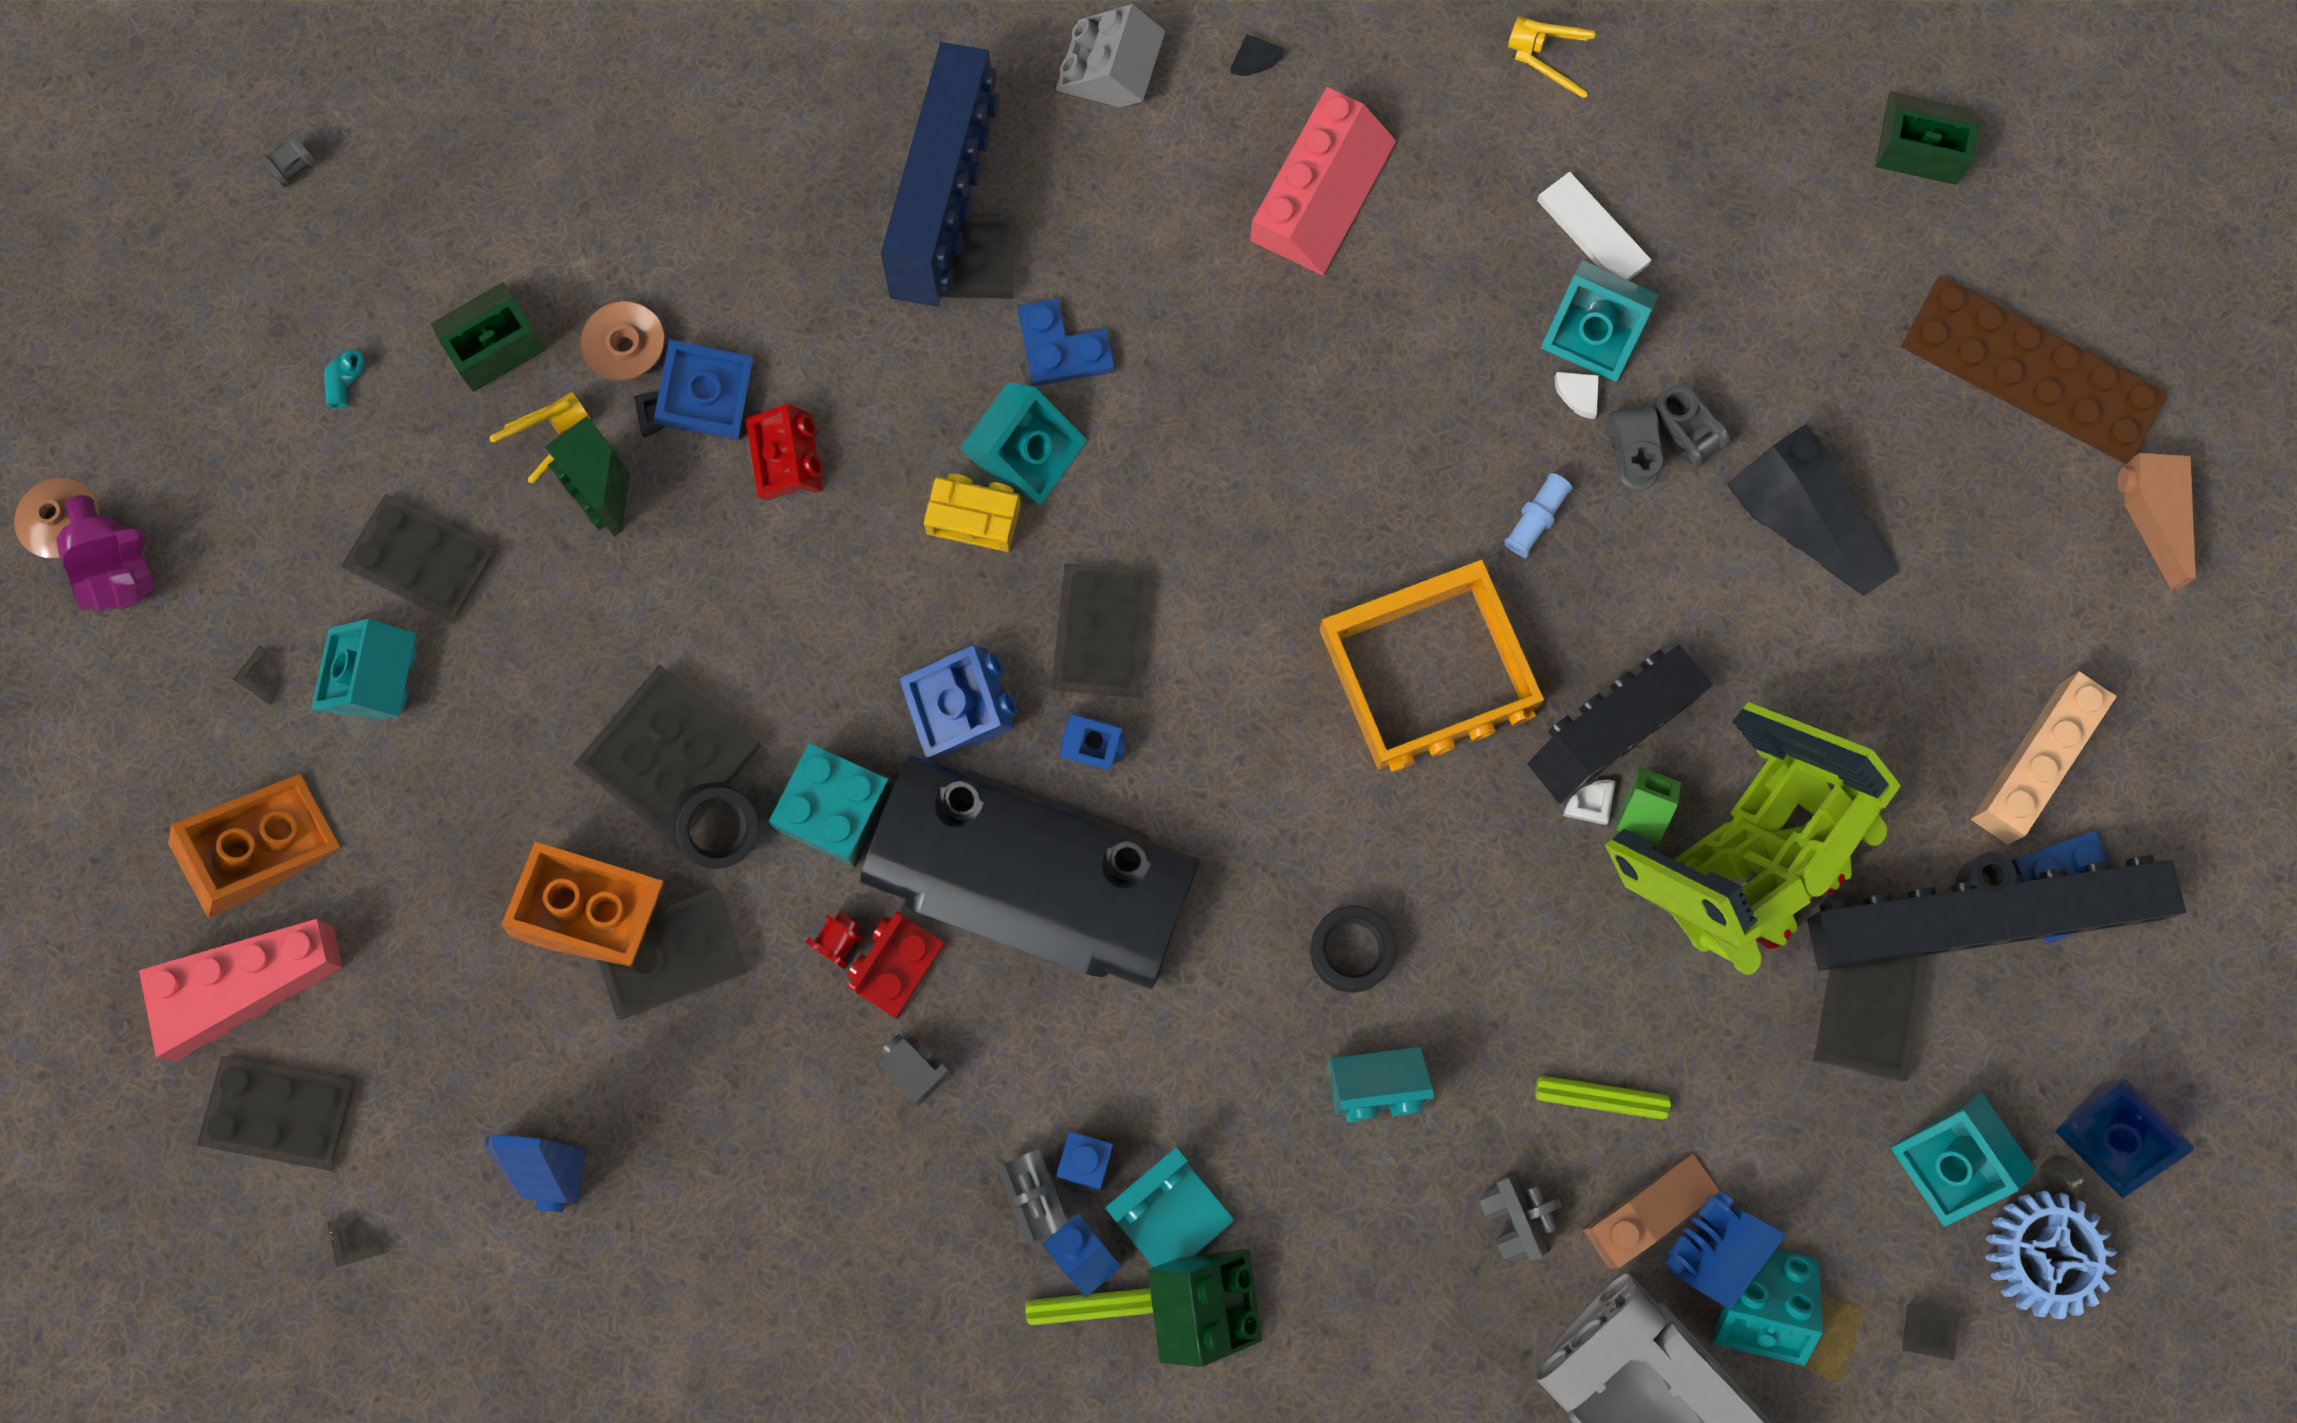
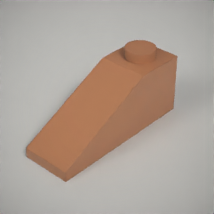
[2117,453,2196,590]
[1582,1153,1719,1269]

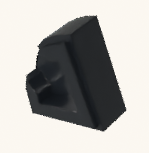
[1230,34,1284,76]
[634,391,665,438]

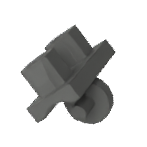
[996,1148,1068,1245]
[1479,1174,1562,1262]

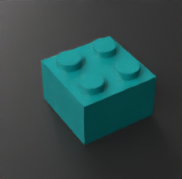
[769,743,893,867]

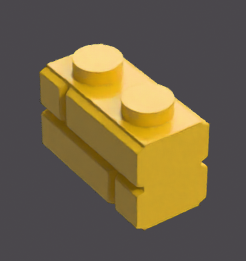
[924,474,1021,552]

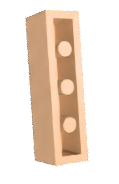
[1971,671,2117,845]

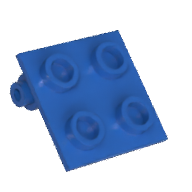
[1664,1191,1786,1309]

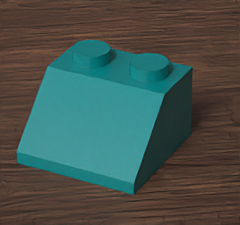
[1541,260,1659,382]
[960,382,1087,506]
[311,619,416,720]
[1890,1092,2036,1227]

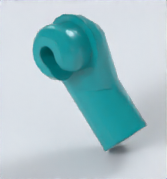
[324,349,365,409]

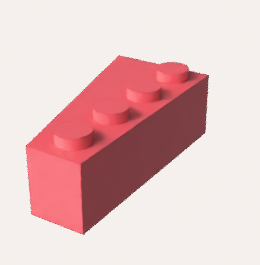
[139,919,343,1062]

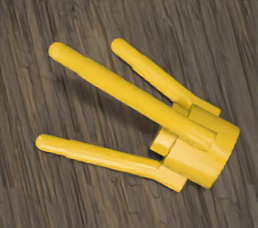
[1508,16,1596,98]
[489,392,590,483]

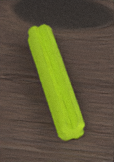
[1535,1075,1671,1120]
[1025,1288,1153,1325]

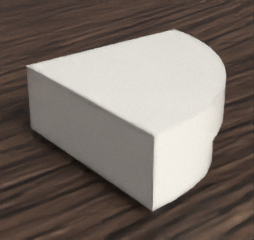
[1555,372,1599,419]
[1563,780,1615,825]

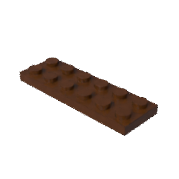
[1900,276,2168,464]

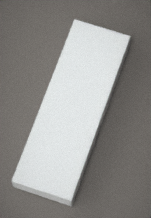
[1537,172,1651,281]

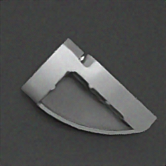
[1535,1273,1772,1423]

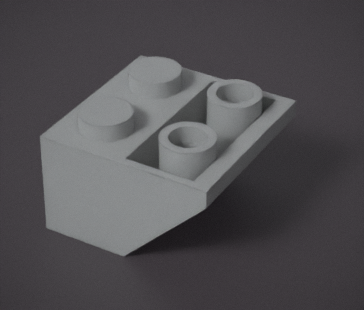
[1055,4,1165,107]

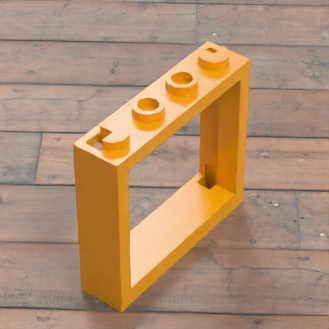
[1319,560,1544,772]

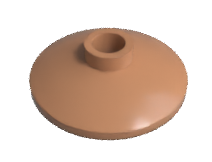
[580,301,665,381]
[14,478,99,558]

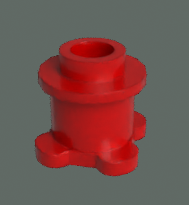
[805,912,863,970]

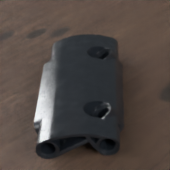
[860,755,1200,990]

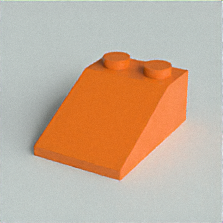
[168,774,341,919]
[501,841,664,967]

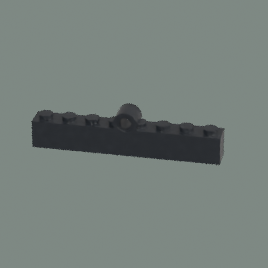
[1807,852,2187,971]

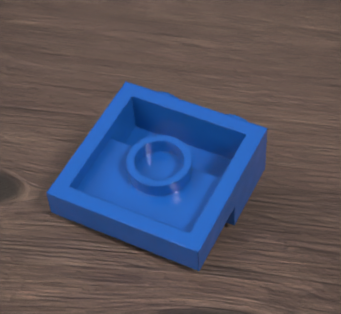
[899,645,1017,760]

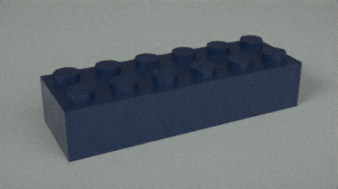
[881,42,999,307]

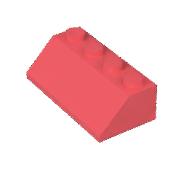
[1250,87,1396,276]

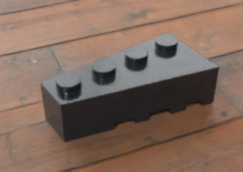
[1527,644,1713,804]

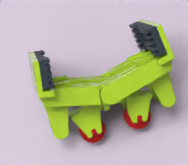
[1605,702,1901,975]

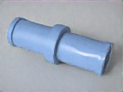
[1504,473,1572,558]

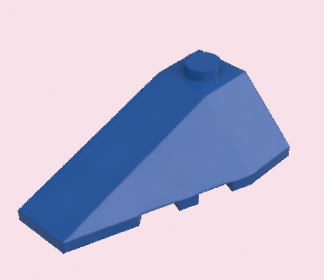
[484,1134,586,1212]

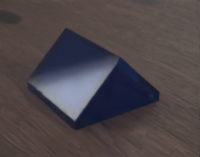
[2055,1078,2194,1199]

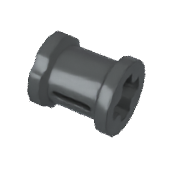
[258,133,317,187]

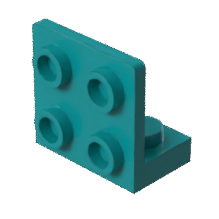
[1105,1147,1233,1267]
[1713,1249,1823,1366]

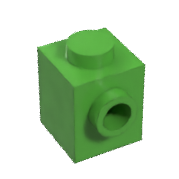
[1616,767,1681,846]

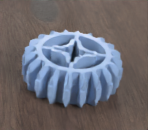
[1985,1191,2117,1319]

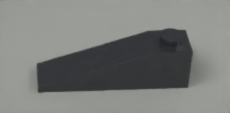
[1727,424,1899,596]

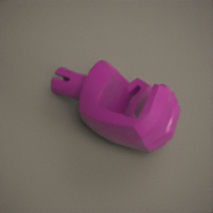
[56,495,155,612]

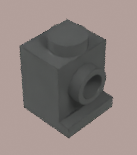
[877,1034,951,1106]

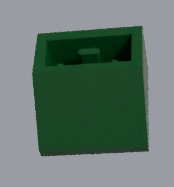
[1875,91,1979,185]
[431,282,546,392]
[545,416,630,537]
[1148,1249,1262,1367]

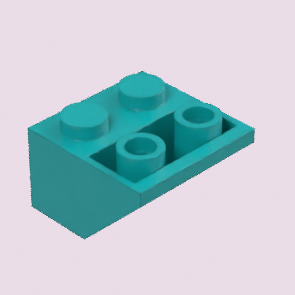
[1327,1047,1434,1123]

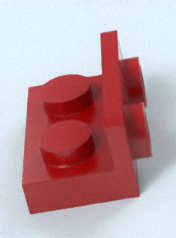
[746,403,823,501]
[847,911,945,1019]

